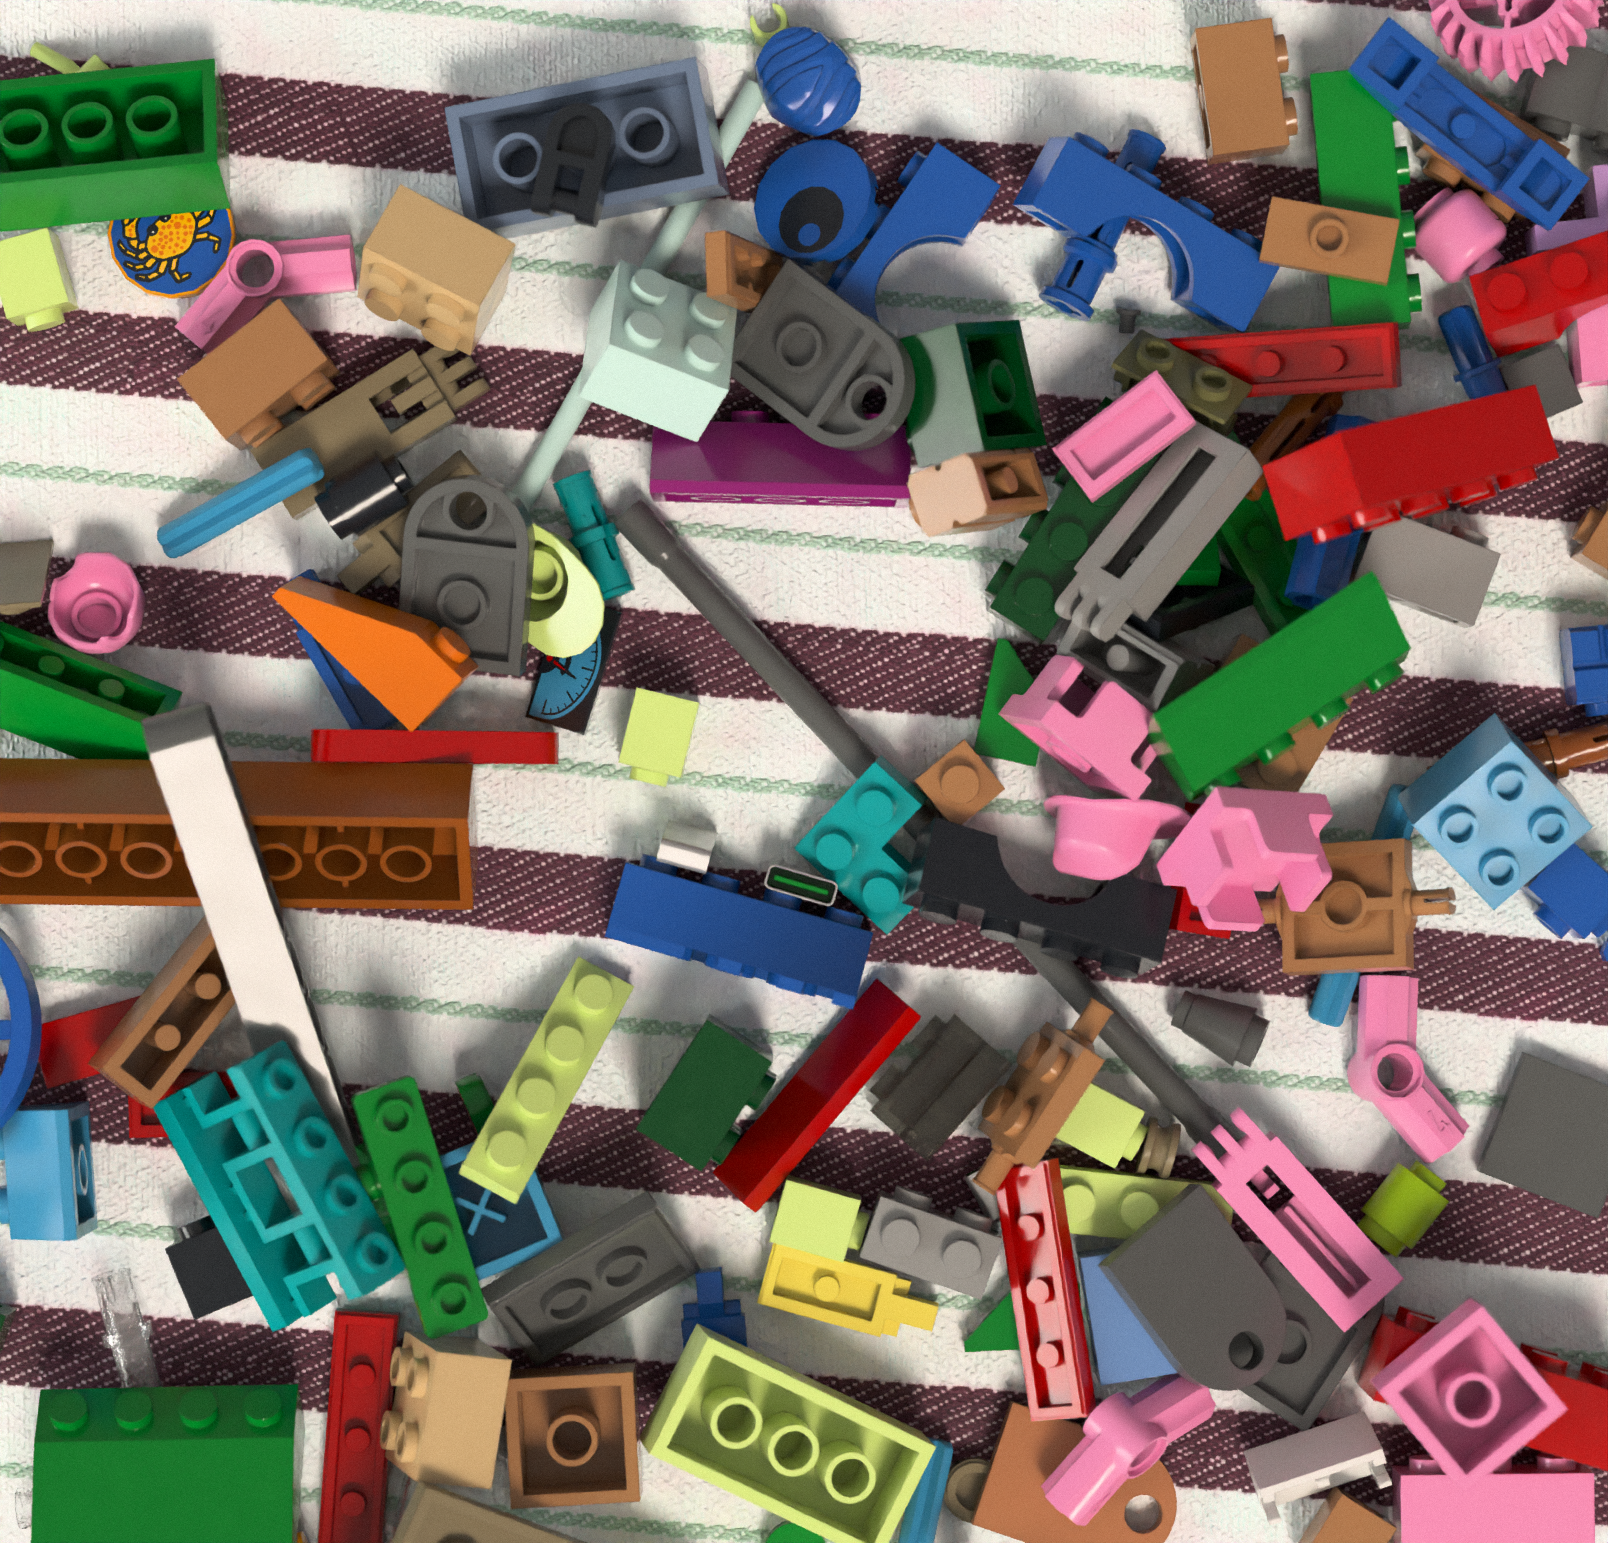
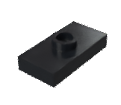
[1126,564,1255,642]

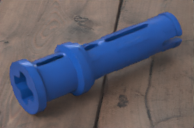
[1039,129,1166,321]

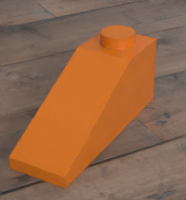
[272,576,479,733]

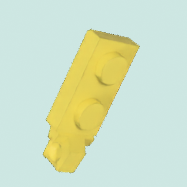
[757,1243,939,1337]

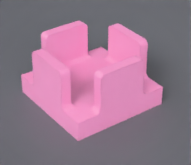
[998,655,1157,801]
[1156,786,1333,932]

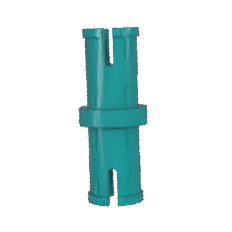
[553,470,635,602]

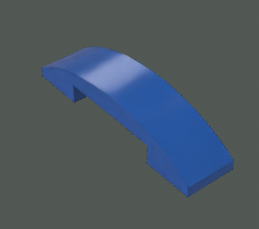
[1347,17,1590,231]

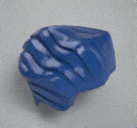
[755,27,861,136]

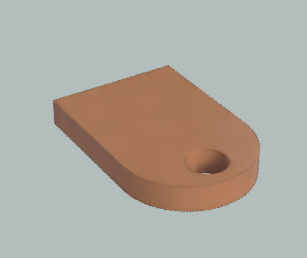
[970,1400,1177,1543]

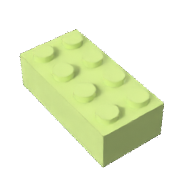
[639,1323,936,1543]

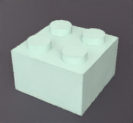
[578,259,737,442]

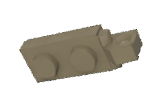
[337,449,487,596]

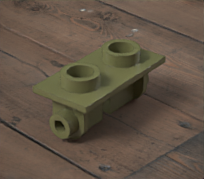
[1111,329,1253,437]

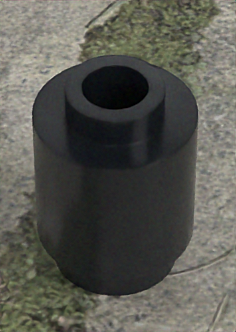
[314,450,414,540]

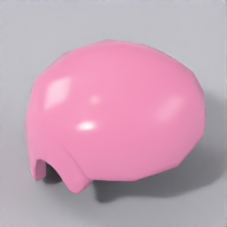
[48,552,146,655]

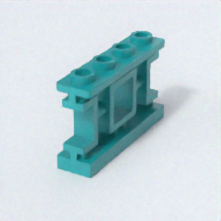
[153,1041,405,1332]

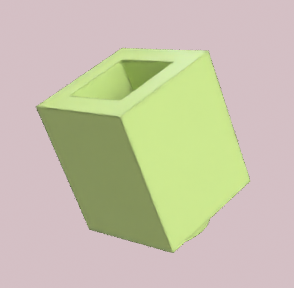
[0,227,79,332]
[618,688,700,787]
[1056,1082,1148,1169]
[769,1175,869,1263]

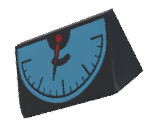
[525,607,624,736]

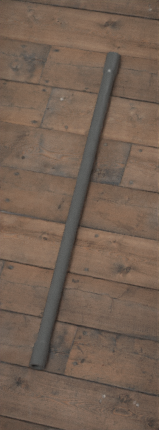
[615,499,1242,1160]

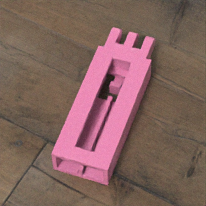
[1191,1107,1404,1333]

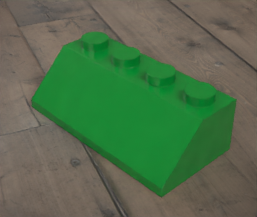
[1147,570,1411,803]

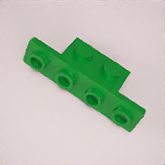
[351,1075,488,1339]

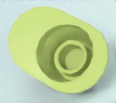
[528,523,605,658]

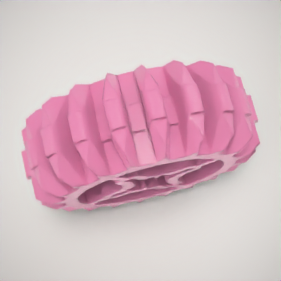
[1428,0,1604,83]

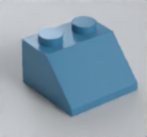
[0,1101,98,1241]

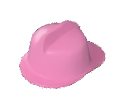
[1043,795,1193,880]

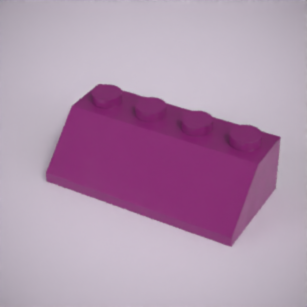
[649,411,911,508]

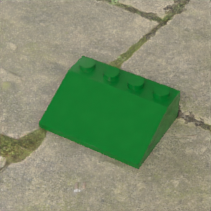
[31,1384,305,1543]

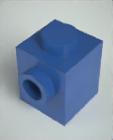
[1520,843,1608,939]

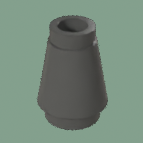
[1170,990,1271,1067]

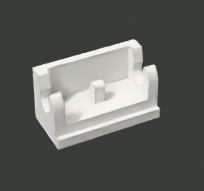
[1243,1411,1392,1526]

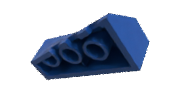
[605,853,873,1010]

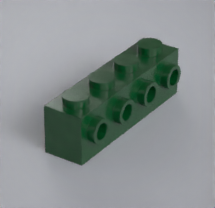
[985,389,1164,644]

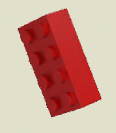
[1262,384,1559,545]
[1357,1305,1608,1471]

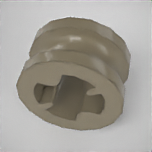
[1135,1116,1181,1180]

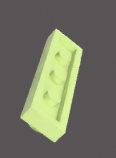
[458,956,634,1204]

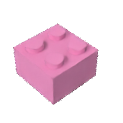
[1369,1297,1567,1494]

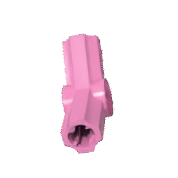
[175,235,357,354]
[1347,975,1469,1163]
[1041,1373,1216,1526]

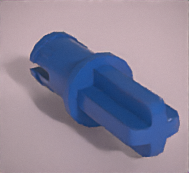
[1438,305,1507,400]

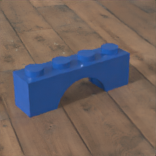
[1013,132,1280,333]
[827,143,1001,323]

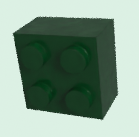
[899,320,1047,468]
[636,1014,777,1172]

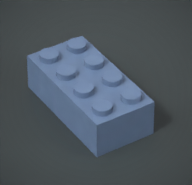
[444,57,729,239]

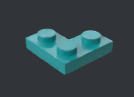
[794,755,928,935]

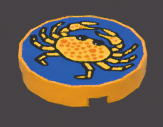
[108,208,237,299]

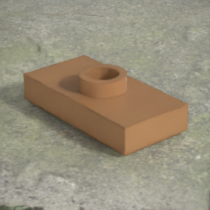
[1259,197,1400,286]
[705,230,783,315]

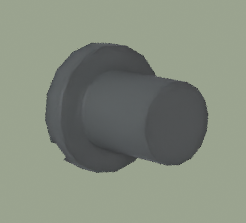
[1116,307,1141,334]

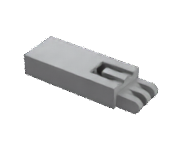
[1055,421,1264,642]

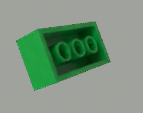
[0,58,231,232]

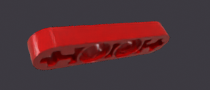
[311,729,559,764]

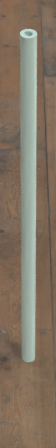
[512,79,764,513]

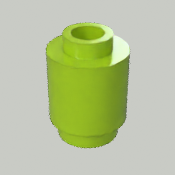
[1357,1160,1449,1258]

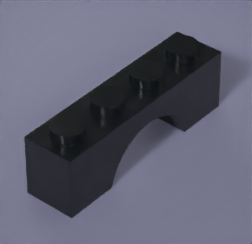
[902,817,1177,978]

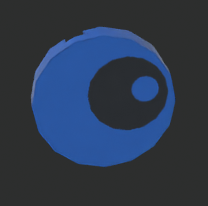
[754,140,878,266]

